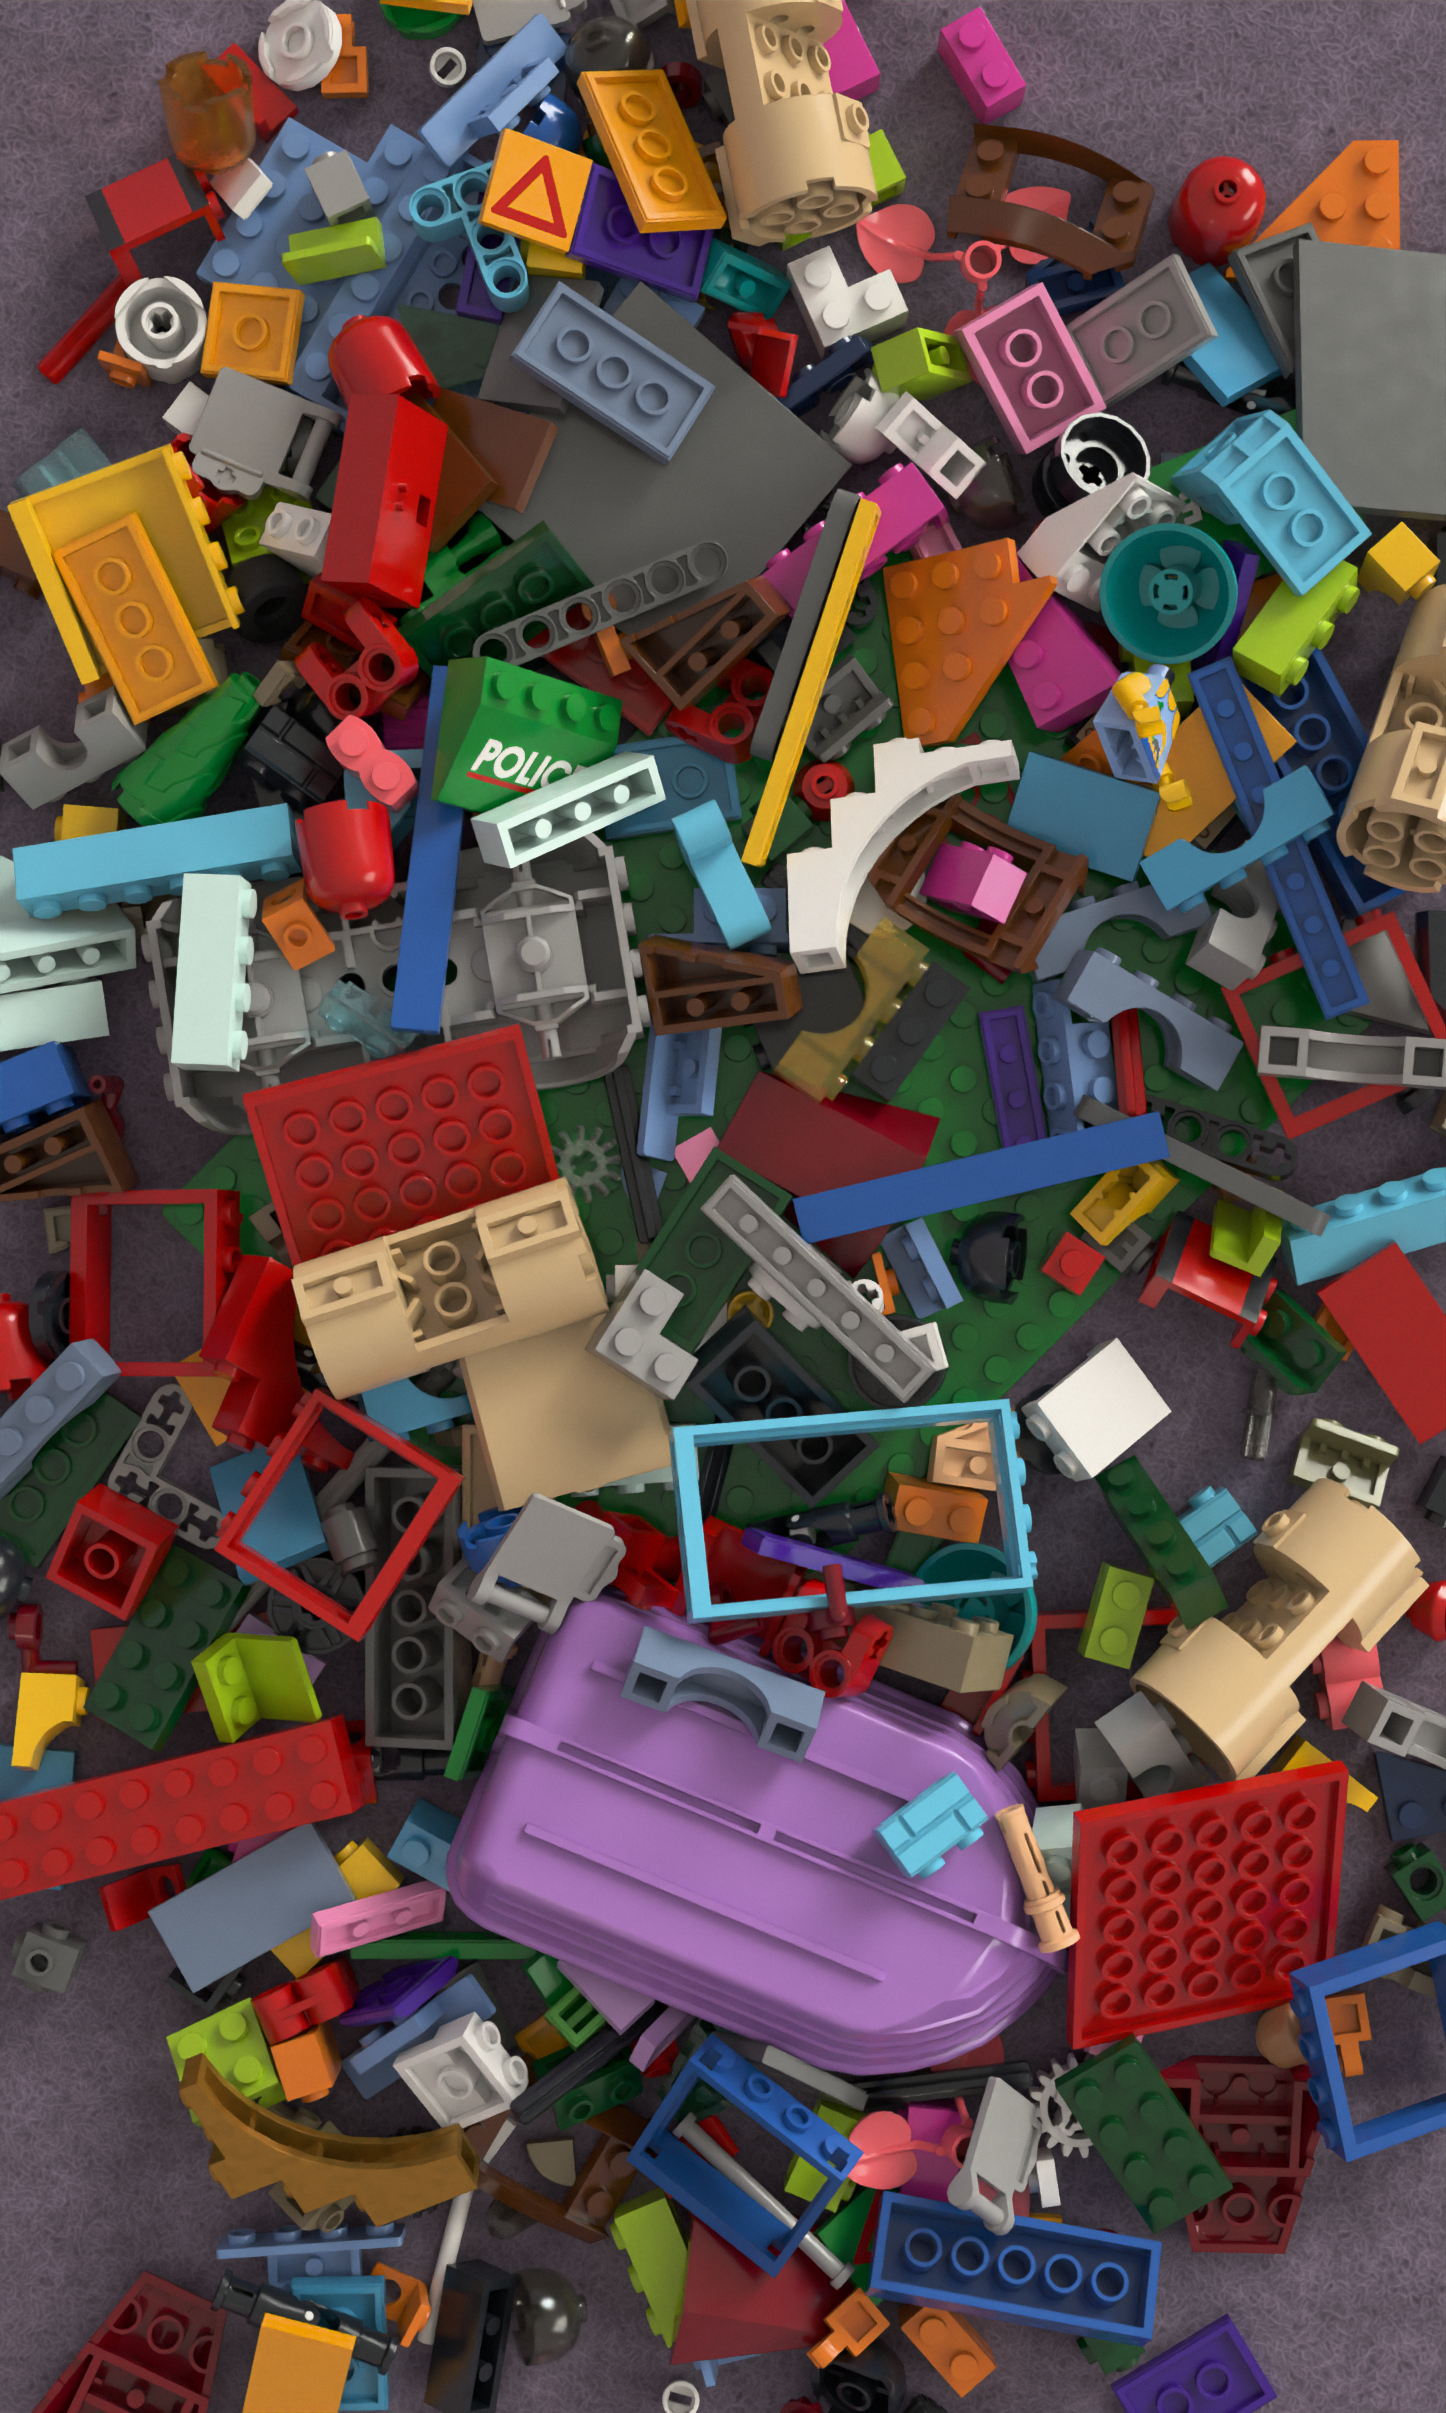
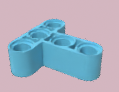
[409,161,530,313]
[671,799,773,950]

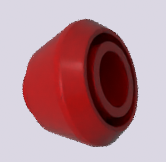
[727,312,779,372]
[793,759,855,821]
[1405,1579,1446,1642]

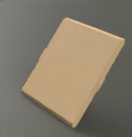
[459,1313,671,1512]

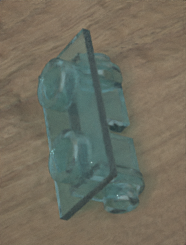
[318,980,418,1059]

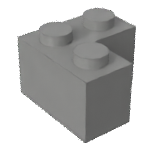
[585,1269,698,1400]

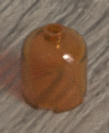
[158,51,257,175]

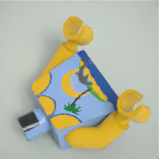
[1093,664,1193,812]

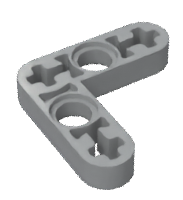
[107,1383,223,1549]

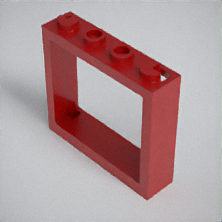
[1220,908,1446,1140]
[69,1189,243,1377]
[214,1387,466,1642]
[1020,1606,1204,1801]

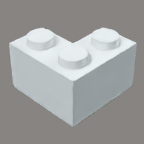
[787,245,909,361]

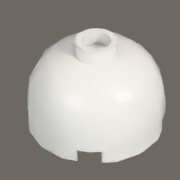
[819,368,901,465]

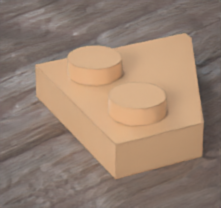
[927,1406,1023,1492]

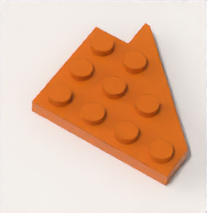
[1223,140,1400,282]
[883,538,1058,748]

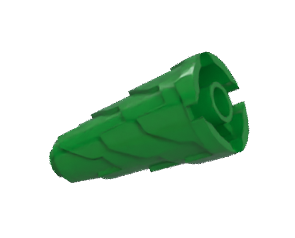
[112,672,263,827]

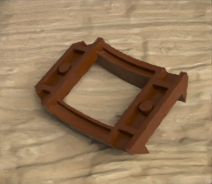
[947,123,1155,280]
[867,793,1089,974]
[462,2051,653,2244]

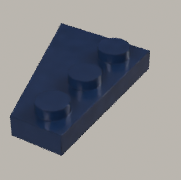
[774,335,875,418]

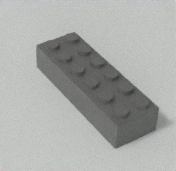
[365,1463,472,1750]

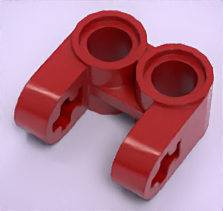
[294,597,419,720]
[664,658,774,764]
[772,1578,893,1698]
[250,1955,360,2045]

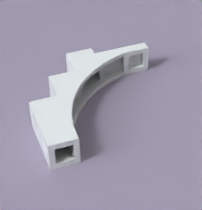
[787,738,1020,974]

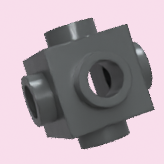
[10,1920,88,1994]

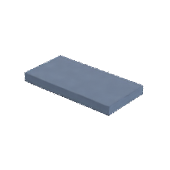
[509,281,716,466]
[148,1822,357,1993]

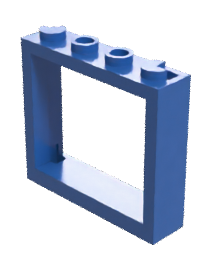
[1289,1921,1446,2162]
[626,2033,864,2279]

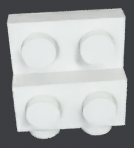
[392,2012,529,2128]

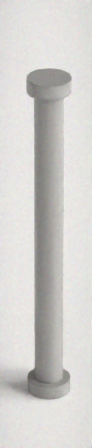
[672,2111,855,2290]

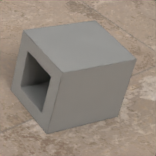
[304,149,375,226]

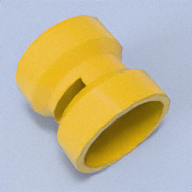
[727,1289,773,1328]

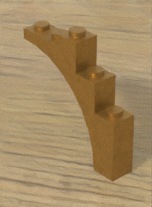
[179,2053,480,2227]

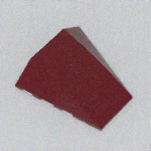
[716,1071,940,1279]
[1159,2055,1323,2254]
[669,2209,854,2365]
[31,2270,228,2413]

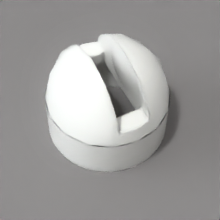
[429,47,466,88]
[662,2380,700,2413]

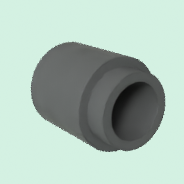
[320,1502,379,1575]

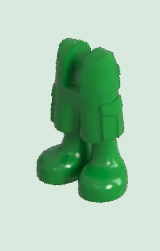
[399,512,506,625]

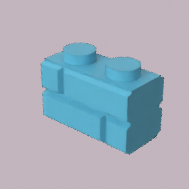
[1175,1485,1259,1568]
[872,1771,988,1880]

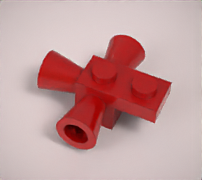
[573,1500,682,1610]

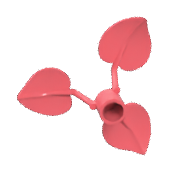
[856,186,1071,387]
[847,2034,1030,2217]

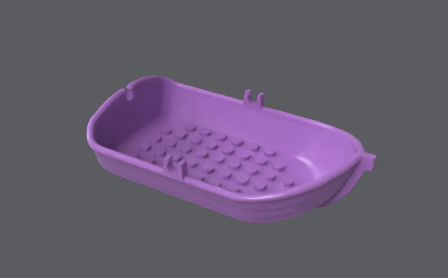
[446,1585,1069,2076]

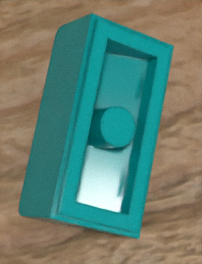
[700,237,792,320]

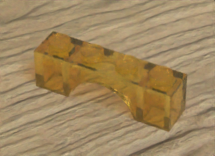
[773,917,930,1104]

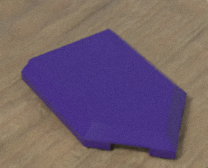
[339,1956,458,2027]

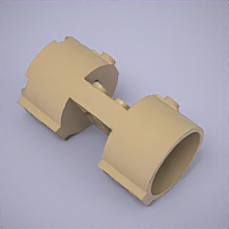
[686,0,878,247]
[1336,584,1446,893]
[291,1177,610,1400]
[1129,1478,1429,1782]

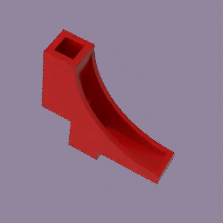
[199,1255,354,1473]

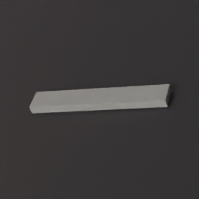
[700,1174,938,1403]

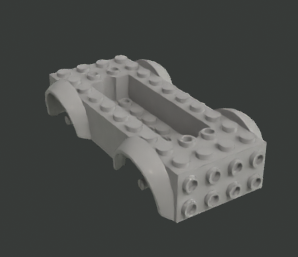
[141,833,652,1135]

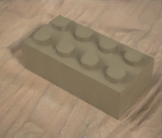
[835,1578,1014,1693]

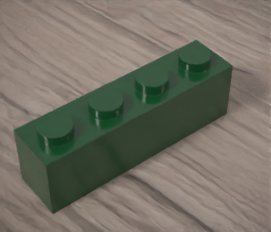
[1095,1455,1229,1630]

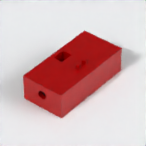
[321,394,449,609]

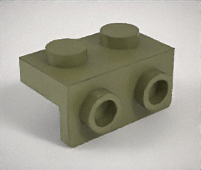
[1288,1418,1399,1509]

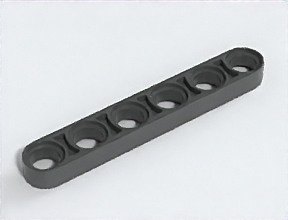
[750,488,861,762]
[472,540,729,666]
[1073,1094,1331,1237]

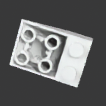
[1017,472,1187,613]

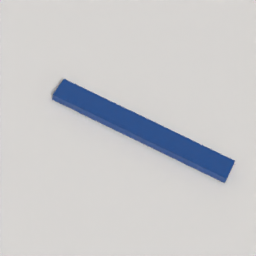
[1187,656,1370,1020]
[390,665,465,1035]
[793,1111,1170,1244]

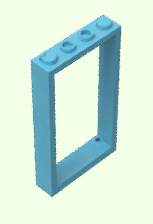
[668,1399,1038,1624]

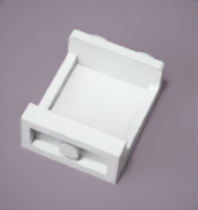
[259,502,331,578]
[1021,1338,1172,1482]

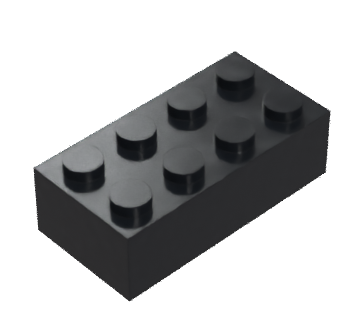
[685,1305,879,1509]

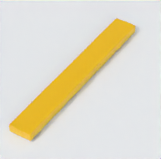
[741,498,882,868]

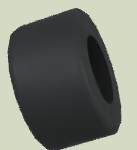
[225,554,308,644]

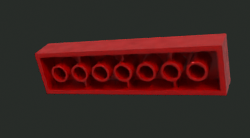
[0,1714,365,1900]

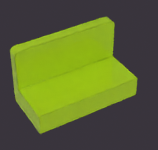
[281,217,387,286]
[1209,1187,1284,1277]

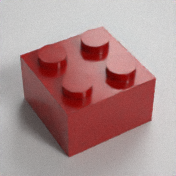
[45,1483,180,1621]

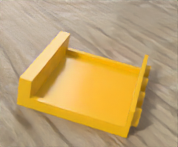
[7,443,246,685]

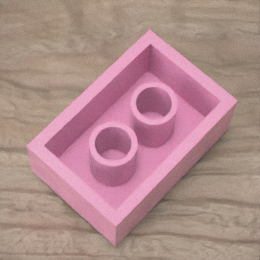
[953,282,1107,454]

